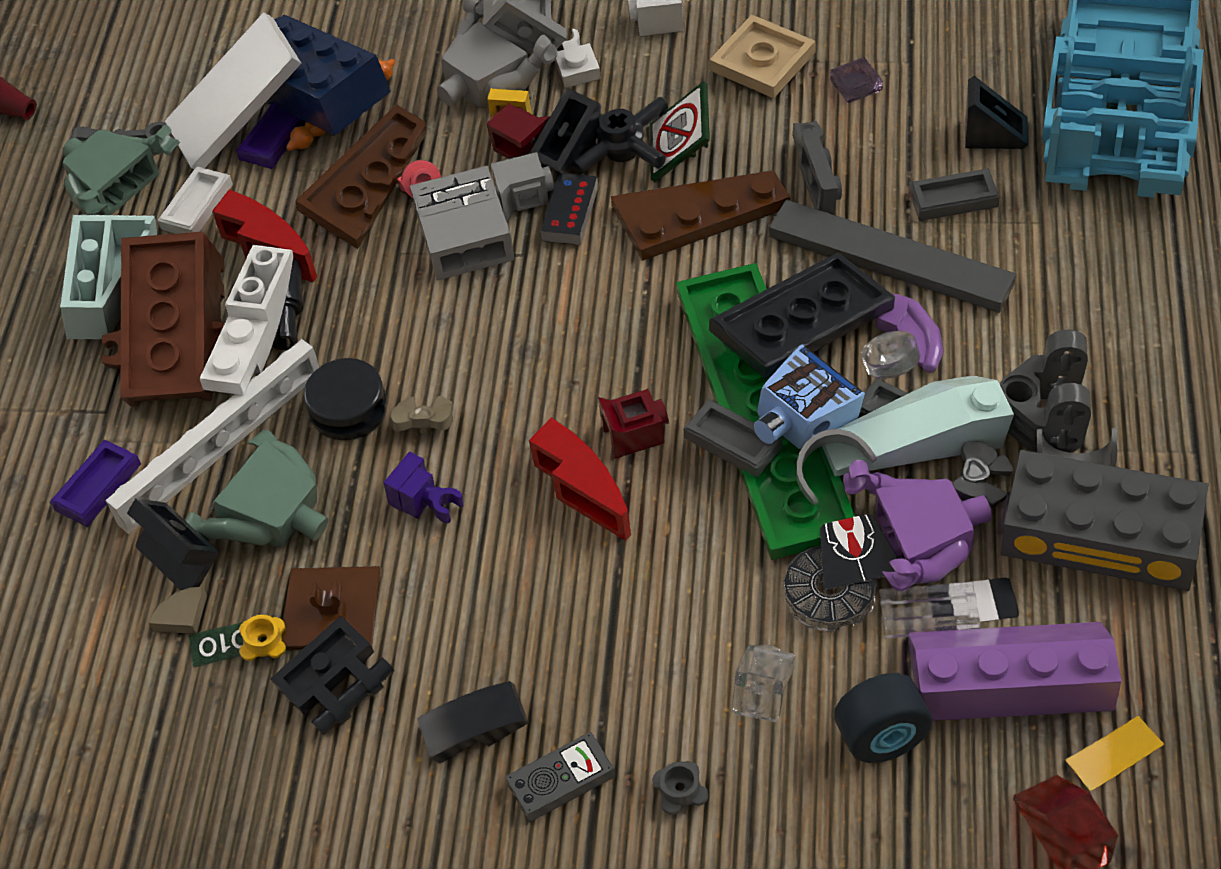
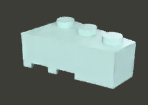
[60,215,158,339]

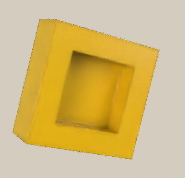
[487,88,532,119]

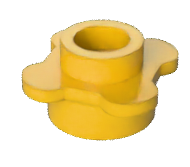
[239,615,286,661]

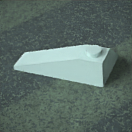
[822,376,1014,476]

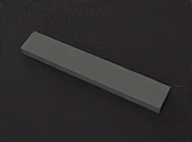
[769,200,1016,313]

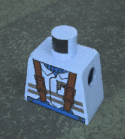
[754,344,865,449]

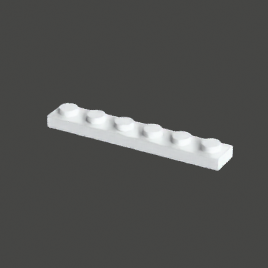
[106,339,319,534]

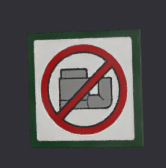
[650,81,710,182]

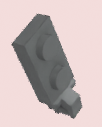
[792,120,842,215]

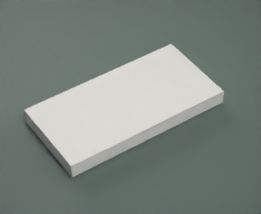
[165,12,301,169]

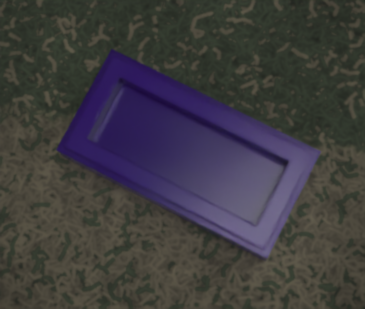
[236,103,306,169]
[50,439,141,527]

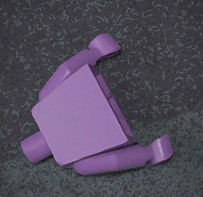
[843,460,992,591]

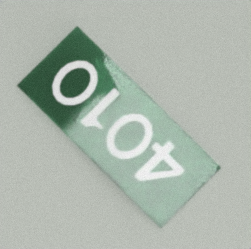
[189,616,275,668]

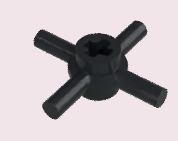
[572,97,668,175]

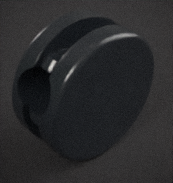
[304,358,387,440]

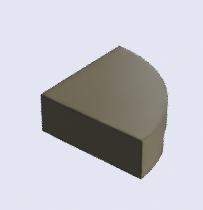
[149,587,207,634]

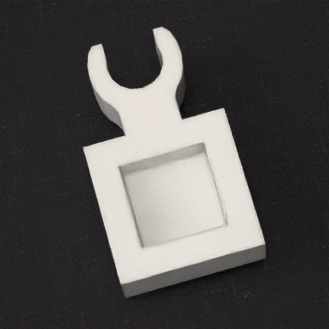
[555,29,601,88]

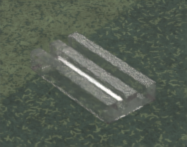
[879,582,980,639]

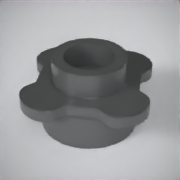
[652,761,708,814]

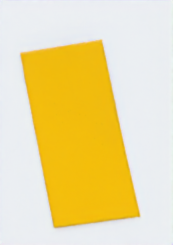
[1065,716,1164,792]

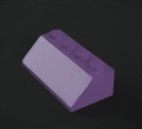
[909,622,1122,721]

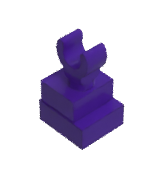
[383,451,464,523]

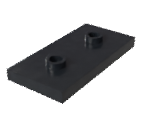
[709,252,895,378]

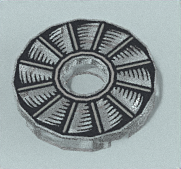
[783,546,877,632]

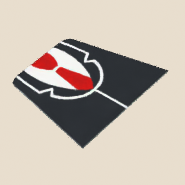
[820,515,898,590]

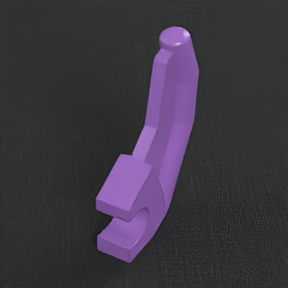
[876,294,944,373]

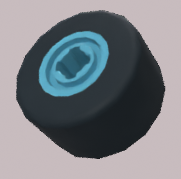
[834,673,933,763]

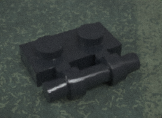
[270,616,394,736]

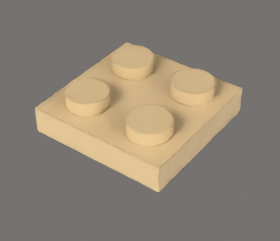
[709,14,816,98]

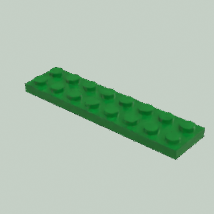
[676,263,855,560]

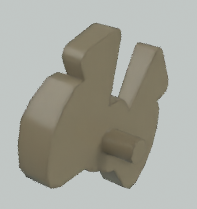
[391,396,453,434]

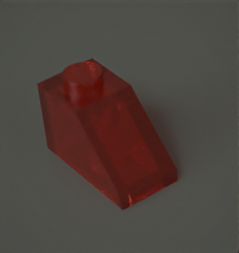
[1013,775,1118,869]

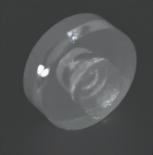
[861,331,921,379]

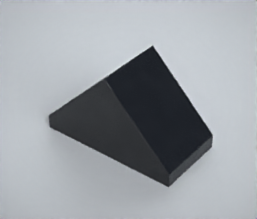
[965,76,1028,149]
[529,88,601,174]

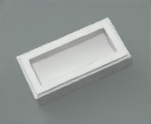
[157,166,233,234]

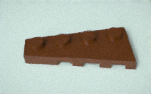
[295,104,427,249]
[611,170,790,261]

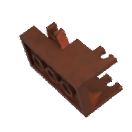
[102,232,225,407]

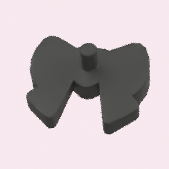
[953,441,1014,507]

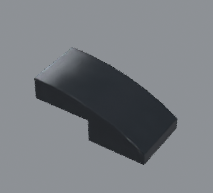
[417,681,529,764]

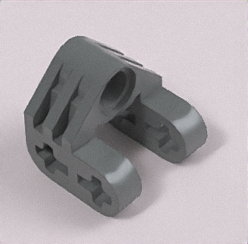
[1000,329,1091,453]

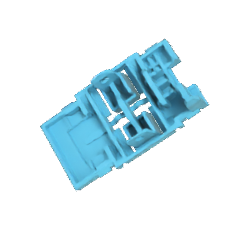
[1042,0,1204,198]

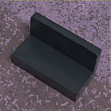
[127,498,220,590]

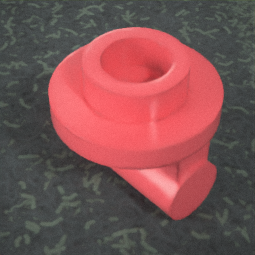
[397,160,441,198]

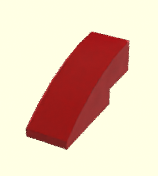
[212,189,317,282]
[529,417,631,541]

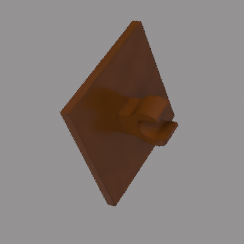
[282,566,380,650]

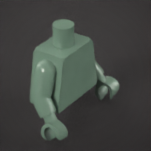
[62,125,180,215]
[185,430,329,547]

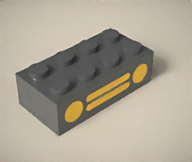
[1001,450,1209,591]

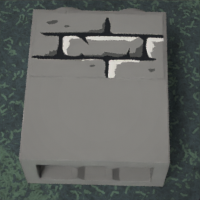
[410,166,515,280]

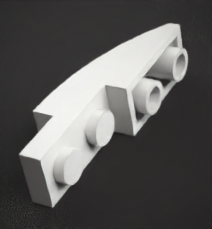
[200,245,293,395]

